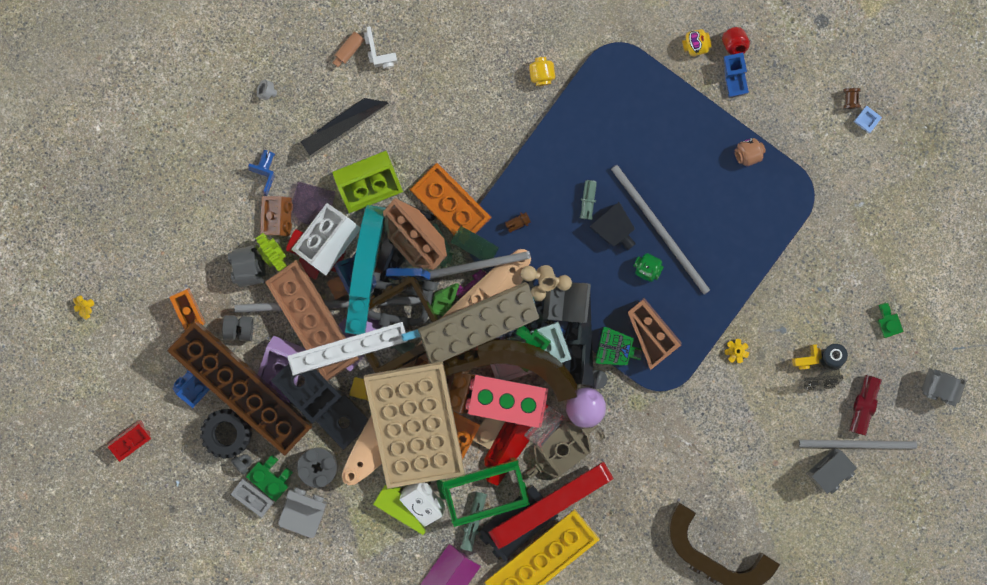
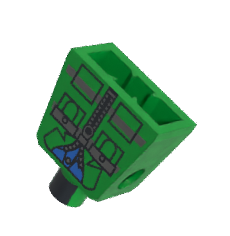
[595,327,643,365]

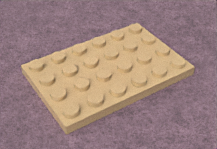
[364,362,465,489]

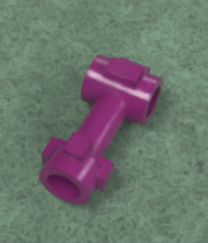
[456,269,487,298]

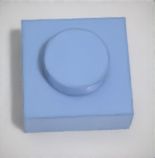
[854,106,882,133]

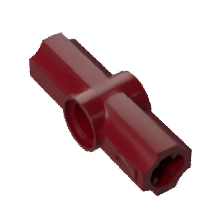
[849,375,882,436]

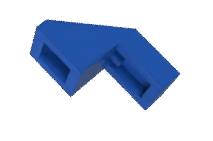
[724,53,749,97]

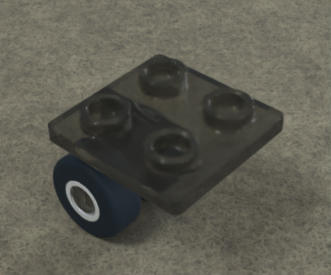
[799,343,848,391]

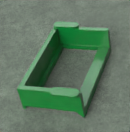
[436,457,530,527]

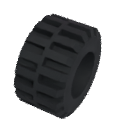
[200,409,252,459]

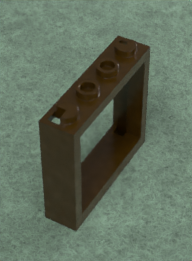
[344,276,438,373]

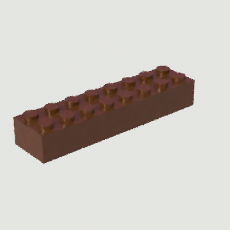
[167,319,312,456]

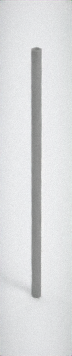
[234,296,434,313]

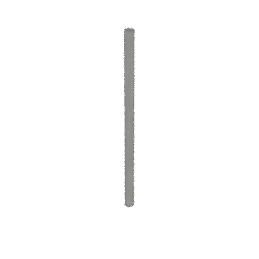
[611,165,710,294]

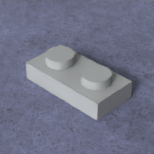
[230,478,274,518]

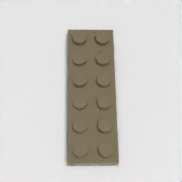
[418,282,539,364]

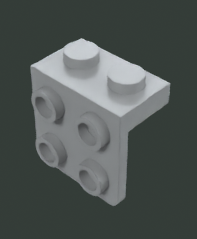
[278,487,328,538]

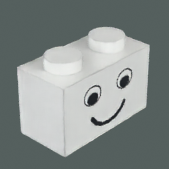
[399,482,446,527]

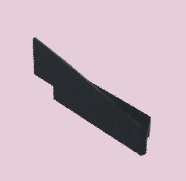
[300,98,389,158]

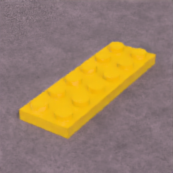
[484,509,600,585]

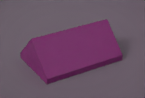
[420,544,481,585]

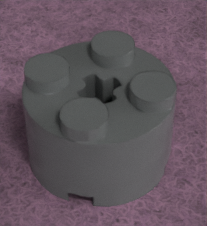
[228,245,266,288]
[921,368,967,407]
[297,447,338,488]

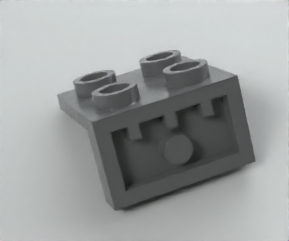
[543,282,591,323]

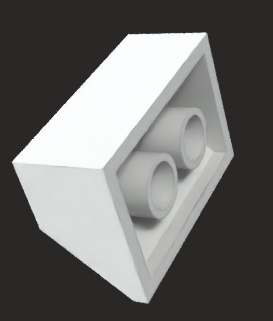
[291,203,360,275]

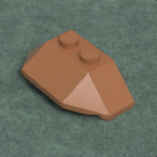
[383,198,447,270]

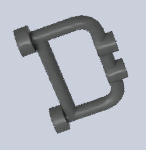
[368,272,438,330]

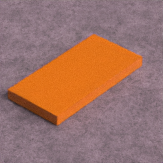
[410,163,491,245]

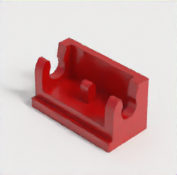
[108,419,151,462]

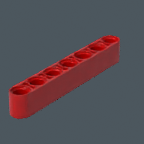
[488,462,614,549]

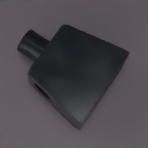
[590,202,636,251]

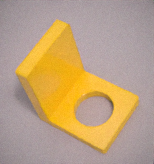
[349,377,368,401]

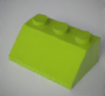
[332,150,403,214]

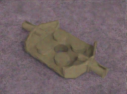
[526,421,599,479]

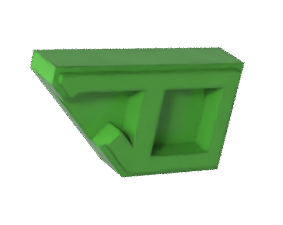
[431,283,459,316]

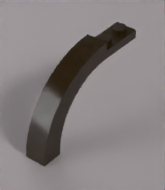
[443,340,577,402]

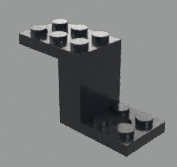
[271,363,369,450]

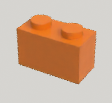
[169,288,206,330]

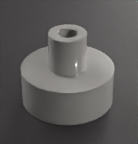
[257,79,277,100]

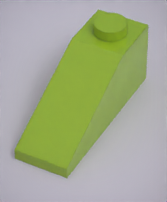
[373,484,426,535]

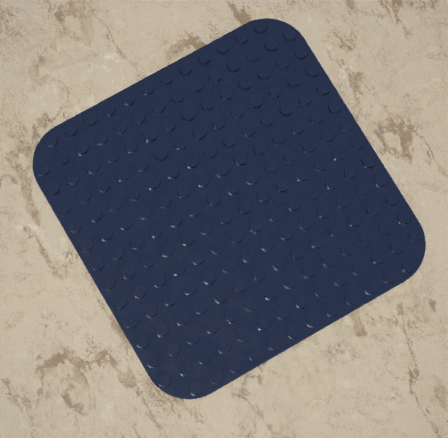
[466,42,815,391]

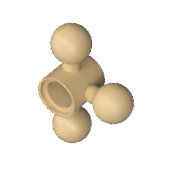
[521,265,572,301]

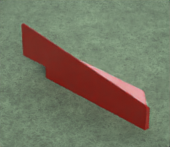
[484,404,552,486]

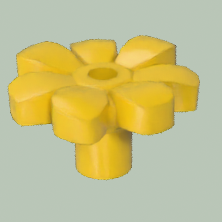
[73,295,94,320]
[724,339,749,364]

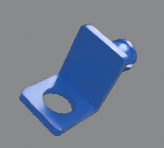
[248,150,275,196]

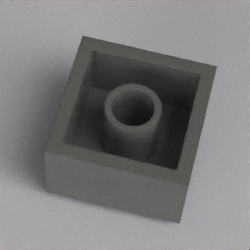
[805,448,857,494]

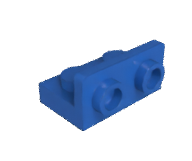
[173,369,210,408]

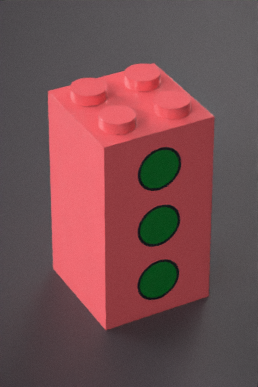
[466,375,549,428]

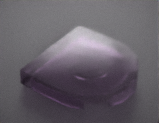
[292,181,336,225]

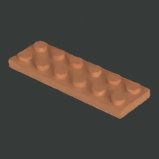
[265,260,359,381]

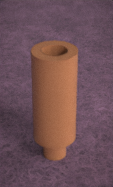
[332,31,365,67]

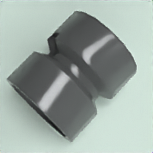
[223,315,254,342]

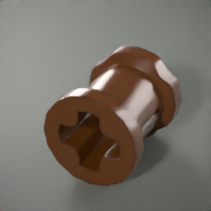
[843,88,861,109]

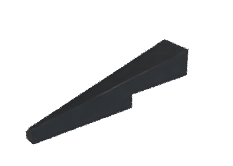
[373,204,435,297]
[562,297,594,386]

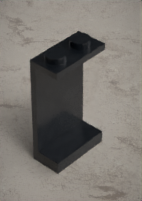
[479,484,559,562]

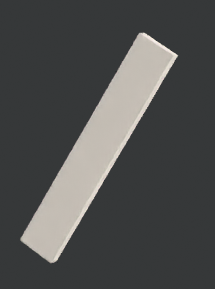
[287,322,408,376]

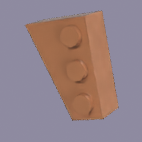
[628,298,682,370]

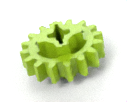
[255,233,287,272]

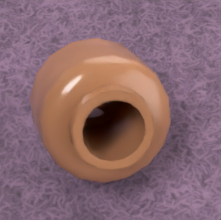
[735,138,765,166]

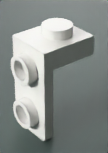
[364,26,398,69]

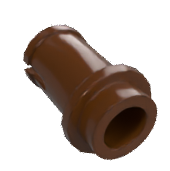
[505,212,531,233]

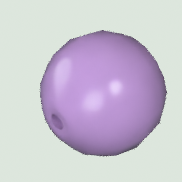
[566,388,606,428]

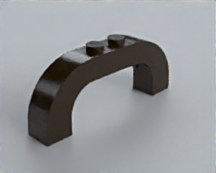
[668,502,780,585]

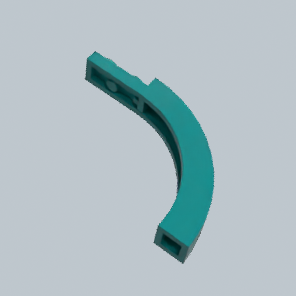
[345,205,386,335]

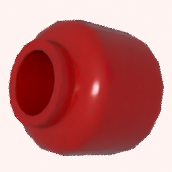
[722,27,750,55]

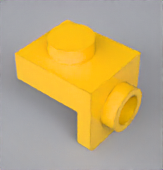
[792,344,822,370]

